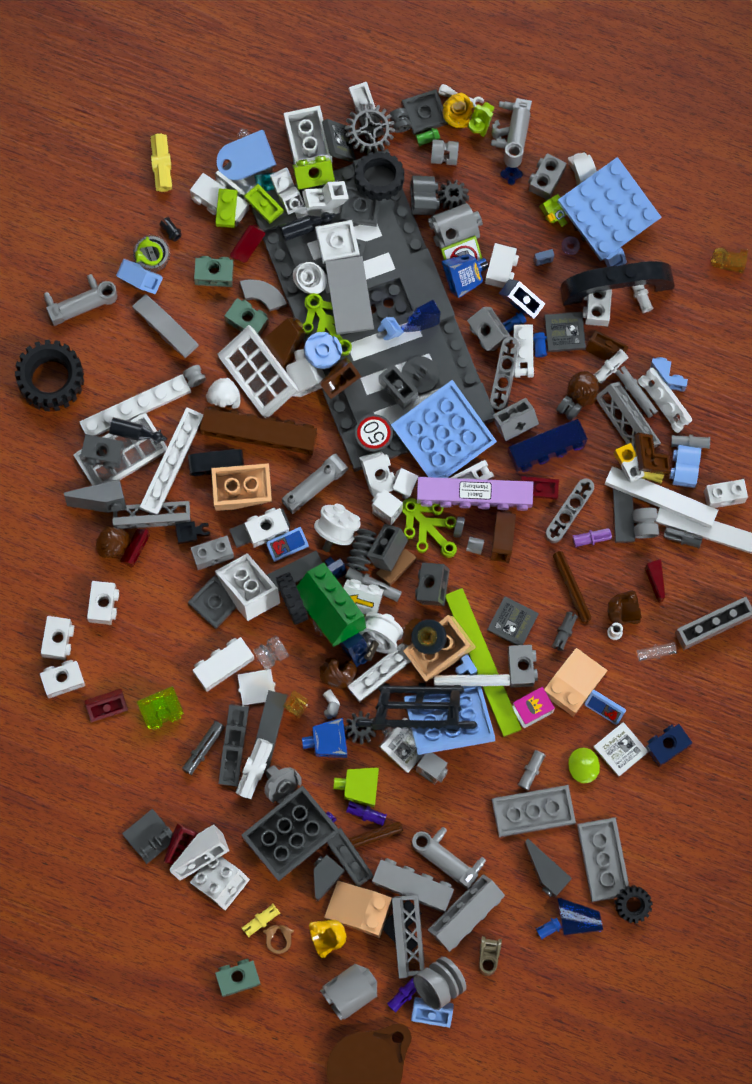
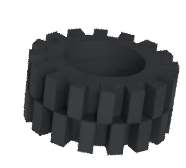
[614,885,653,923]

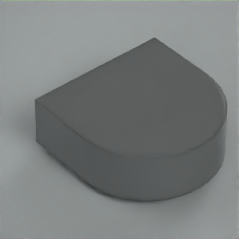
[453,516,465,538]

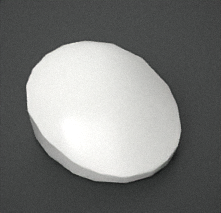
[293,262,327,294]

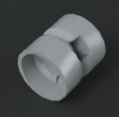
[431,139,459,166]
[632,508,659,539]

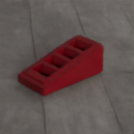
[645,559,665,603]
[164,823,198,865]

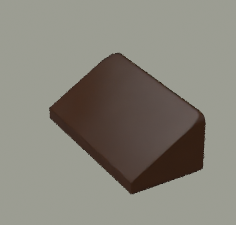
[586,330,629,361]

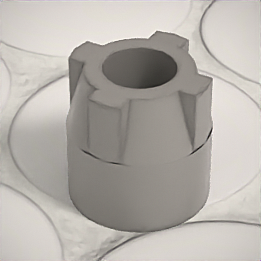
[466,537,484,555]

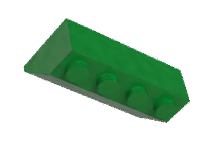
[297,563,366,647]

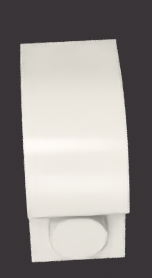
[568,152,597,186]
[302,181,349,212]

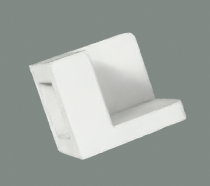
[392,468,418,499]

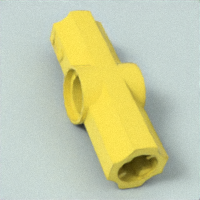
[151,133,172,192]

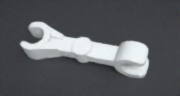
[438,84,484,109]

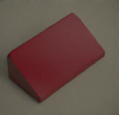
[230,225,266,263]
[120,529,150,568]
[85,689,128,722]

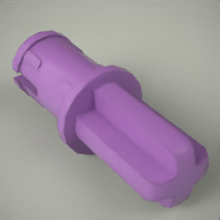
[573,529,612,547]

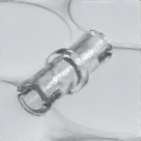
[636,642,677,662]

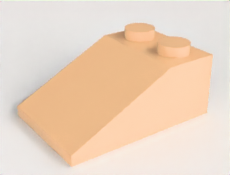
[211,463,272,511]
[403,615,476,682]
[544,648,608,717]
[324,881,392,938]

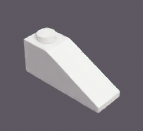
[170,825,229,881]

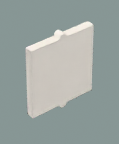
[238,669,276,706]

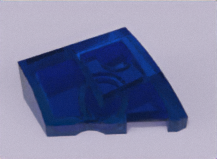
[401,300,441,332]
[557,898,603,936]

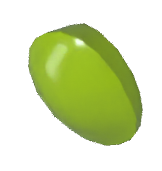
[569,748,600,783]

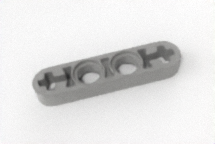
[490,337,520,410]
[545,479,594,543]

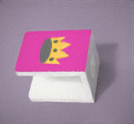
[512,687,555,728]

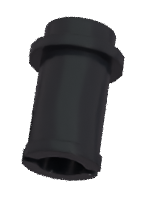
[159,217,182,241]

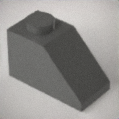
[313,855,344,902]

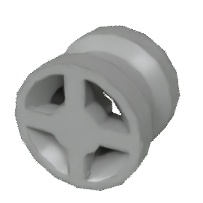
[183,365,206,387]

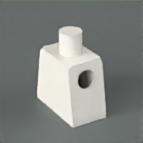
[286,349,325,397]

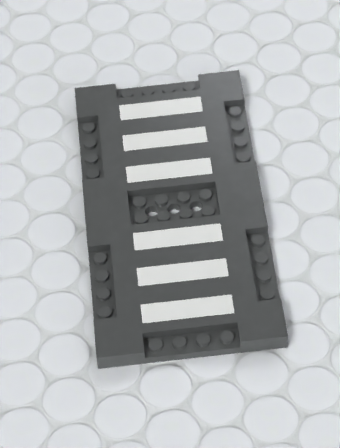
[249,149,495,472]

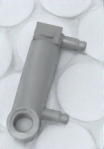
[491,98,532,168]
[44,274,118,326]
[282,454,348,514]
[412,827,486,890]

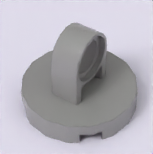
[265,765,302,803]

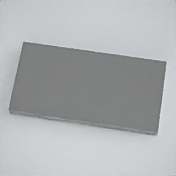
[325,256,374,335]
[491,785,576,838]
[577,817,629,902]

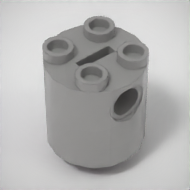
[428,203,483,249]
[320,964,377,1020]

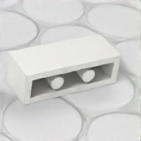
[190,173,249,227]
[193,637,255,692]

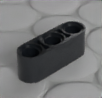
[188,449,244,476]

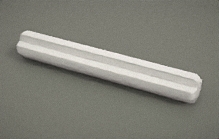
[434,674,511,686]

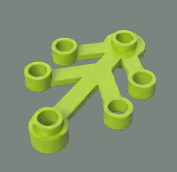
[303,294,352,356]
[402,498,457,558]

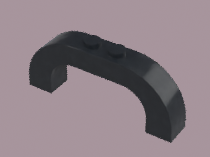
[560,261,675,306]

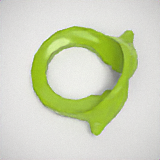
[135,237,163,266]

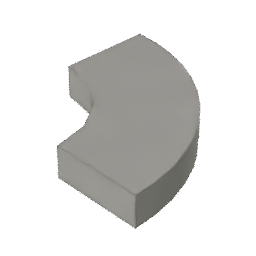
[240,280,287,312]

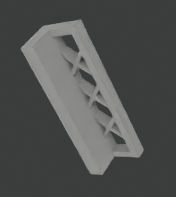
[596,382,661,455]
[113,501,191,529]
[392,895,425,978]

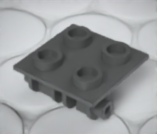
[122,809,173,864]

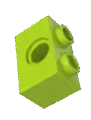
[292,155,335,190]

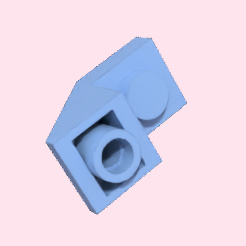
[116,259,163,294]
[650,357,688,392]

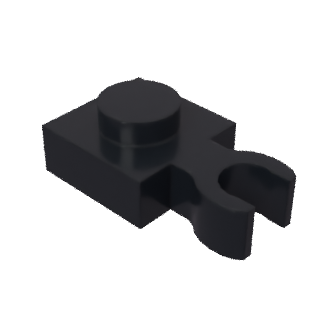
[176,521,210,544]

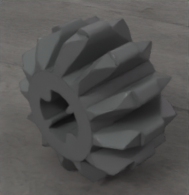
[438,180,469,209]
[345,711,376,745]

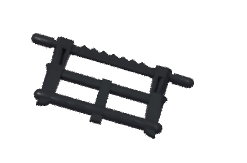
[355,683,477,731]

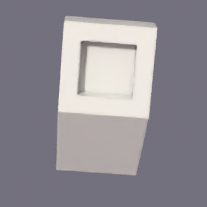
[270,168,305,215]

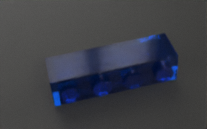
[508,419,588,472]

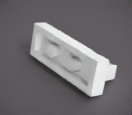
[348,82,384,141]

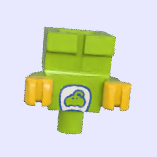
[539,194,568,227]

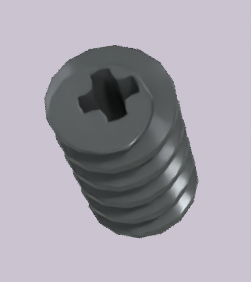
[346,528,377,571]

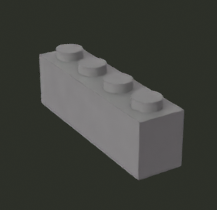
[675,597,752,650]
[372,858,454,913]
[428,874,505,952]

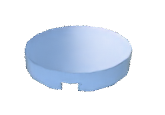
[304,332,342,369]

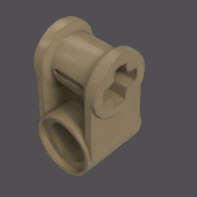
[478,936,502,976]

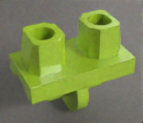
[468,102,494,137]

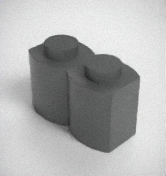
[410,176,440,215]

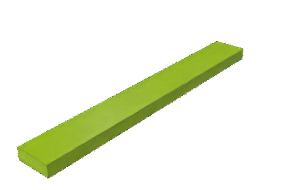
[445,588,522,737]

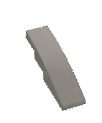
[132,294,199,358]

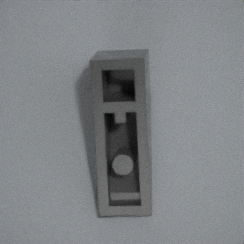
[64,479,127,513]
[524,839,572,898]

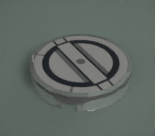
[133,235,171,272]

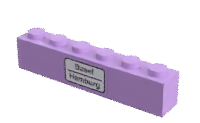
[417,477,533,511]

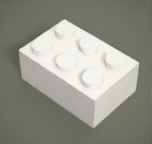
[284,106,332,169]

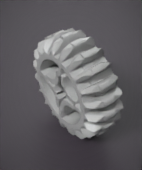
[345,104,395,154]

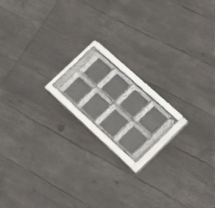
[218,325,298,418]
[74,413,167,486]

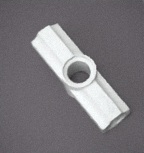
[236,738,273,799]

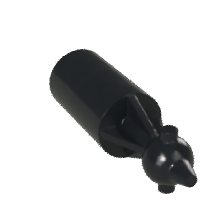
[280,212,336,241]
[109,417,167,445]

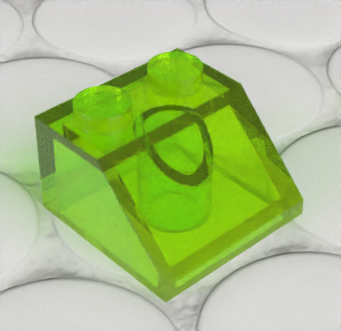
[137,686,184,730]

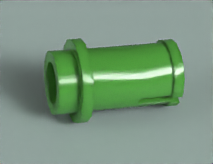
[416,128,440,146]

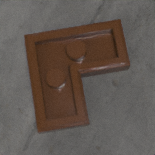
[634,432,671,475]

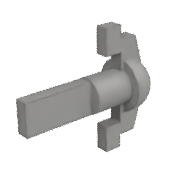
[492,120,509,141]

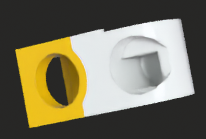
[613,443,644,482]

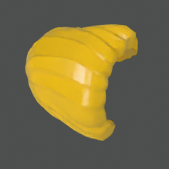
[442,93,474,128]
[309,920,347,958]

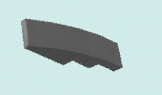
[254,690,288,773]
[218,704,249,786]

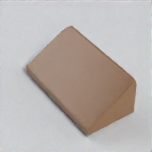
[376,548,417,586]

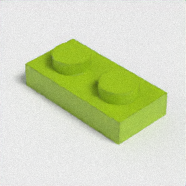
[244,184,284,224]
[216,189,238,228]

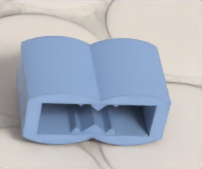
[670,445,701,488]

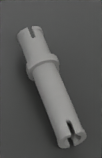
[615,366,658,418]
[345,568,402,602]

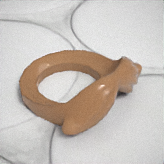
[263,925,294,954]

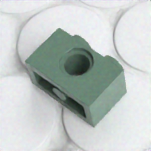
[194,256,234,287]
[224,298,269,337]
[215,959,261,997]

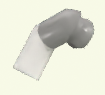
[323,689,340,719]

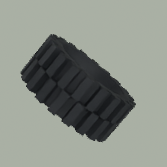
[15,340,84,412]

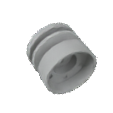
[413,956,466,1010]

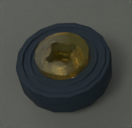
[412,620,446,654]

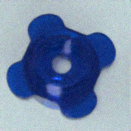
[500,166,523,185]

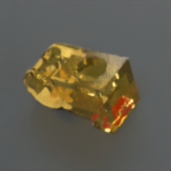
[711,248,748,273]
[283,690,309,719]

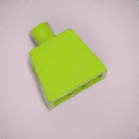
[333,768,379,808]

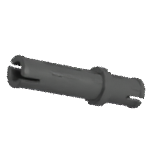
[182,721,225,775]

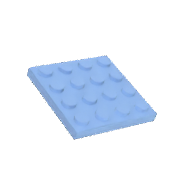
[557,157,661,261]
[391,380,497,478]
[404,686,495,755]

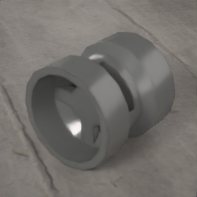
[389,108,412,133]
[556,395,582,421]

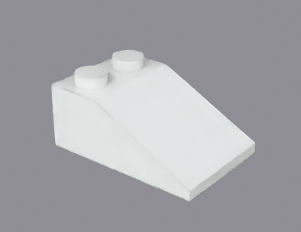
[215,553,280,621]

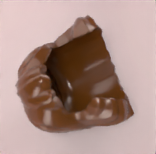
[567,371,599,407]
[96,527,131,558]
[607,590,642,625]
[320,658,357,689]

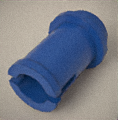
[502,312,527,333]
[533,332,547,357]
[535,917,562,940]

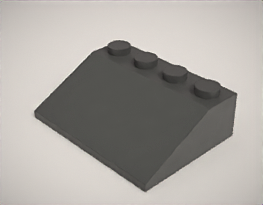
[241,785,340,881]

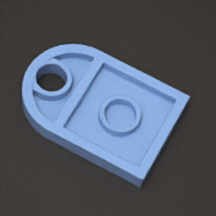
[217,130,276,181]

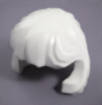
[206,378,241,408]

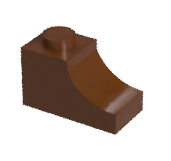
[319,357,362,399]

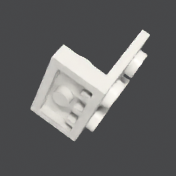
[190,856,250,911]

